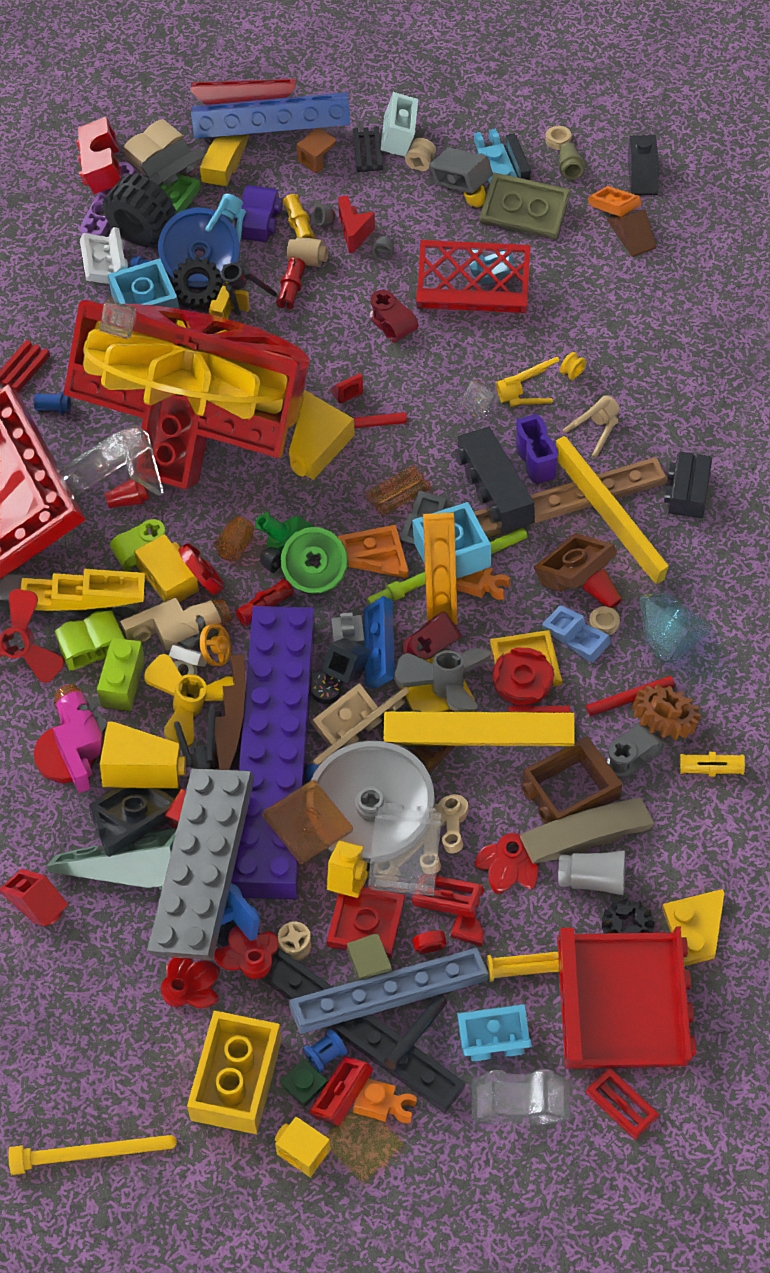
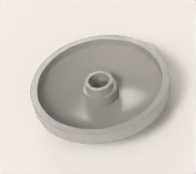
[306,741,435,863]

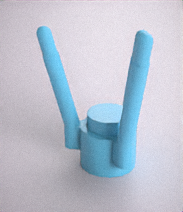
[206,194,246,243]

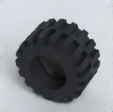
[102,174,176,247]

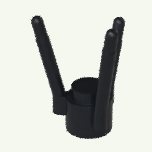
[221,262,277,315]
[174,704,221,770]

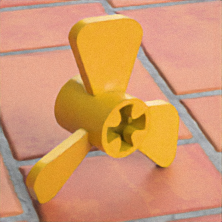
[144,654,234,748]

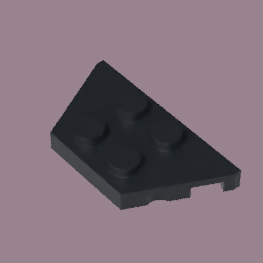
[89,788,181,857]

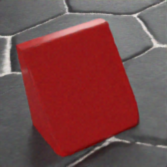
[330,373,363,403]

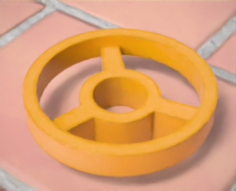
[200,624,231,667]

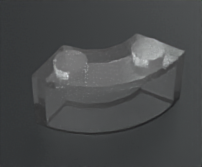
[472,1069,570,1125]

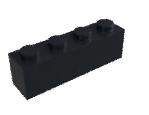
[455,426,535,534]

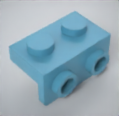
[457,1004,532,1061]

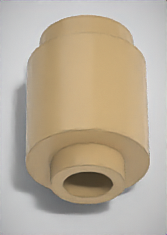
[287,237,329,267]

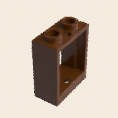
[521,736,622,824]

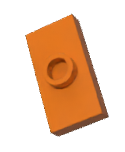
[588,186,642,217]

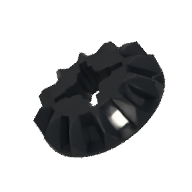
[601,898,655,934]

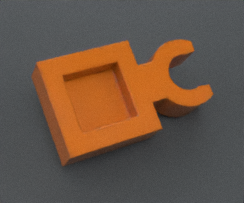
[456,568,511,600]
[353,1078,417,1124]

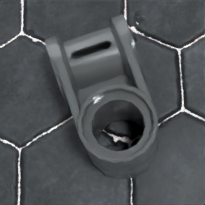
[607,722,666,778]

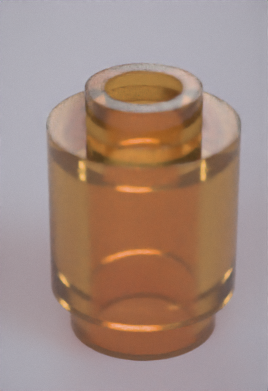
[214,516,254,561]

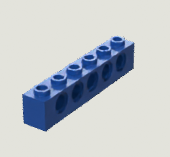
[191,92,351,139]

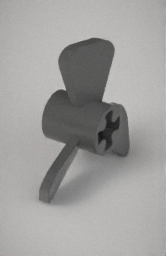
[395,648,491,712]

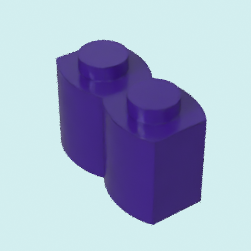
[234,185,283,242]
[515,414,558,484]

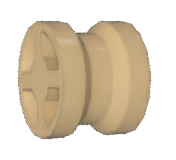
[405,138,436,171]
[278,921,312,961]

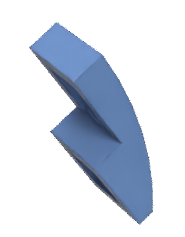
[542,605,611,663]

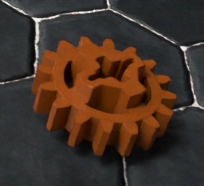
[632,684,701,740]

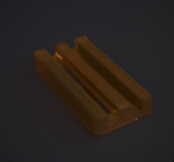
[366,465,431,516]

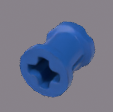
[302,1028,347,1073]

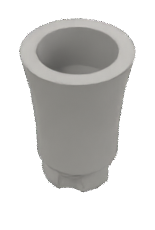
[558,850,626,896]

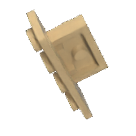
[306,683,410,765]

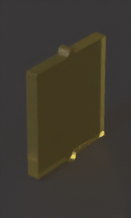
[325,1111,404,1183]

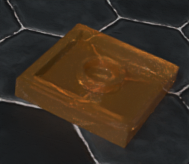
[262,779,354,865]

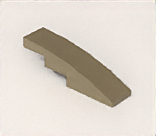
[520,797,654,864]

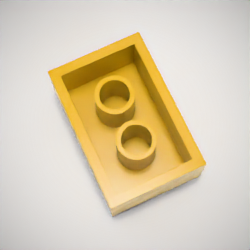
[187,1011,282,1135]

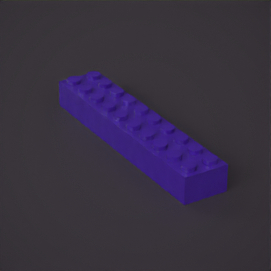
[231,606,315,899]

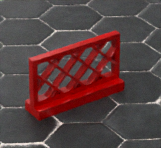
[416,240,530,313]

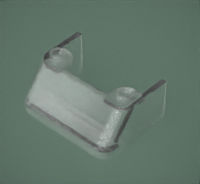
[56,425,164,550]

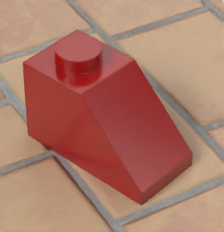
[0,868,69,927]

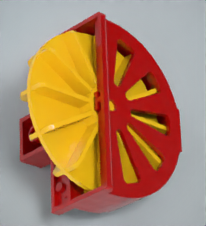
[63,299,310,489]

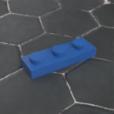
[364,596,395,689]

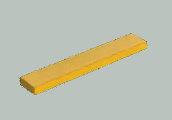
[555,436,668,584]
[384,712,574,746]

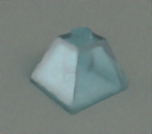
[640,593,713,661]

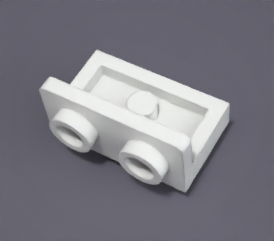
[80,227,128,284]

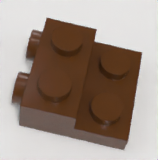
[534,533,618,592]

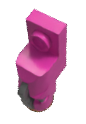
[53,684,107,794]

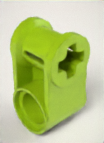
[110,519,166,572]

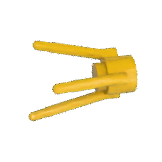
[496,357,559,407]

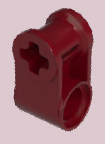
[370,290,419,343]
[402,610,462,660]

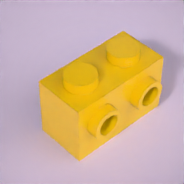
[134,534,199,602]

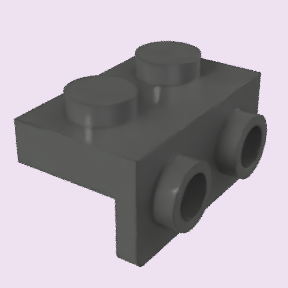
[140,139,205,186]

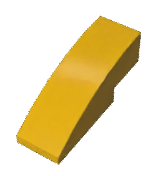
[200,134,249,187]

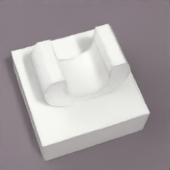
[169,645,207,675]

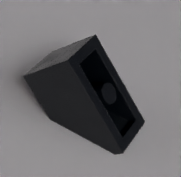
[627,135,658,195]

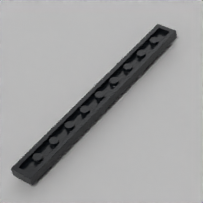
[216,920,466,1113]

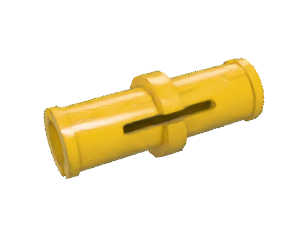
[283,194,315,239]
[680,752,745,777]

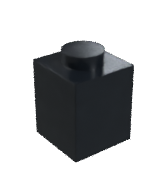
[321,638,371,683]

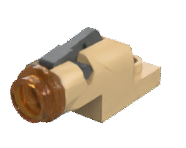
[120,598,232,651]

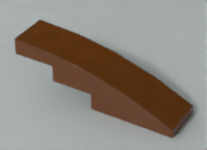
[214,654,246,770]

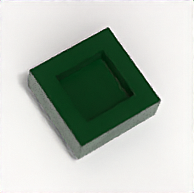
[279,1058,328,1108]

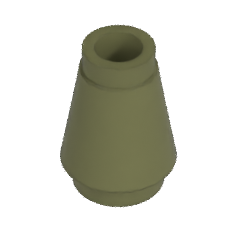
[559,142,585,180]

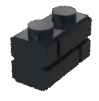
[664,452,712,518]

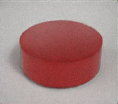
[412,931,447,954]

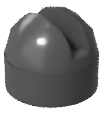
[312,204,336,226]
[371,236,394,260]

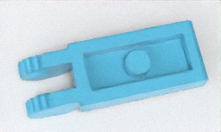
[473,129,517,183]

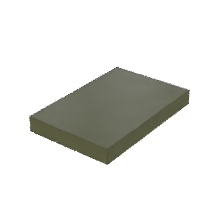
[479,173,571,240]

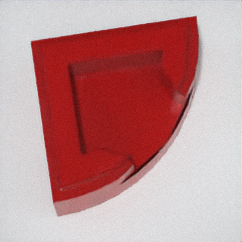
[451,915,484,947]

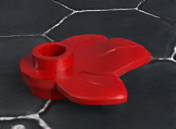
[475,833,538,894]
[214,926,279,979]
[160,957,220,1009]

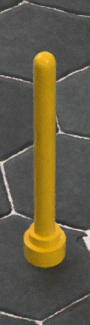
[9,1135,177,1175]

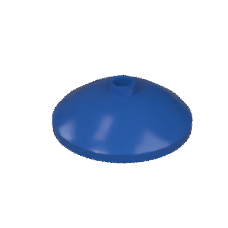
[158,208,240,288]

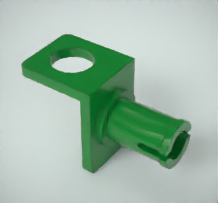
[255,512,314,550]

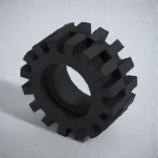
[172,256,223,309]

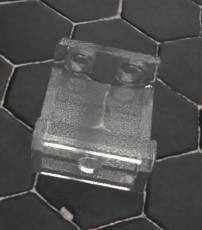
[368,803,442,896]

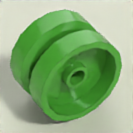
[281,527,348,594]

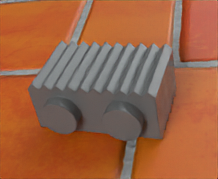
[429,147,493,194]

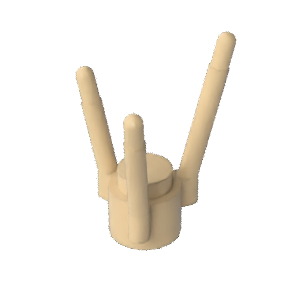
[563,396,620,458]

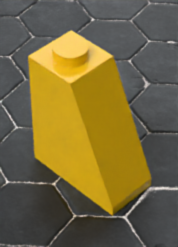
[289,392,355,480]
[100,722,186,788]

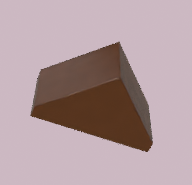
[607,209,656,257]

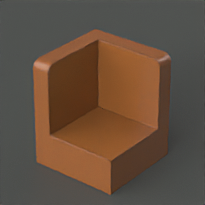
[297,128,336,174]

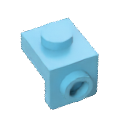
[470,250,514,284]

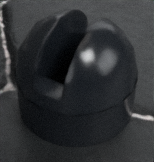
[260,547,282,573]

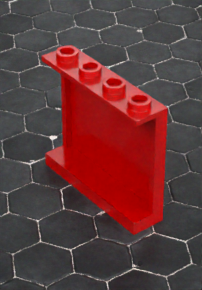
[557,926,696,1069]

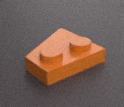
[338,525,409,578]

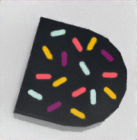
[311,672,343,704]

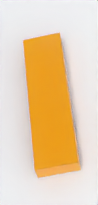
[423,512,458,625]

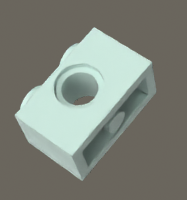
[380,92,418,157]

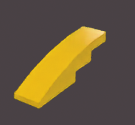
[21,569,145,611]

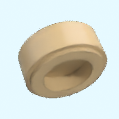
[545,126,572,150]
[589,606,620,635]

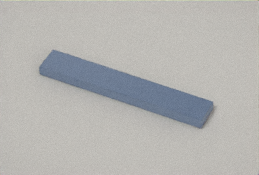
[289,948,489,1034]

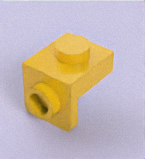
[209,286,250,319]

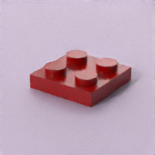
[327,887,405,959]

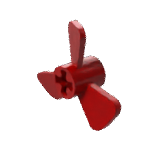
[0,589,64,683]

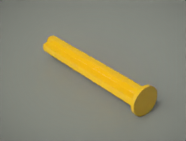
[487,952,559,982]

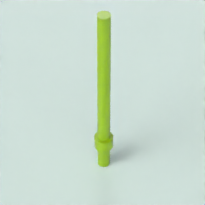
[366,528,527,605]

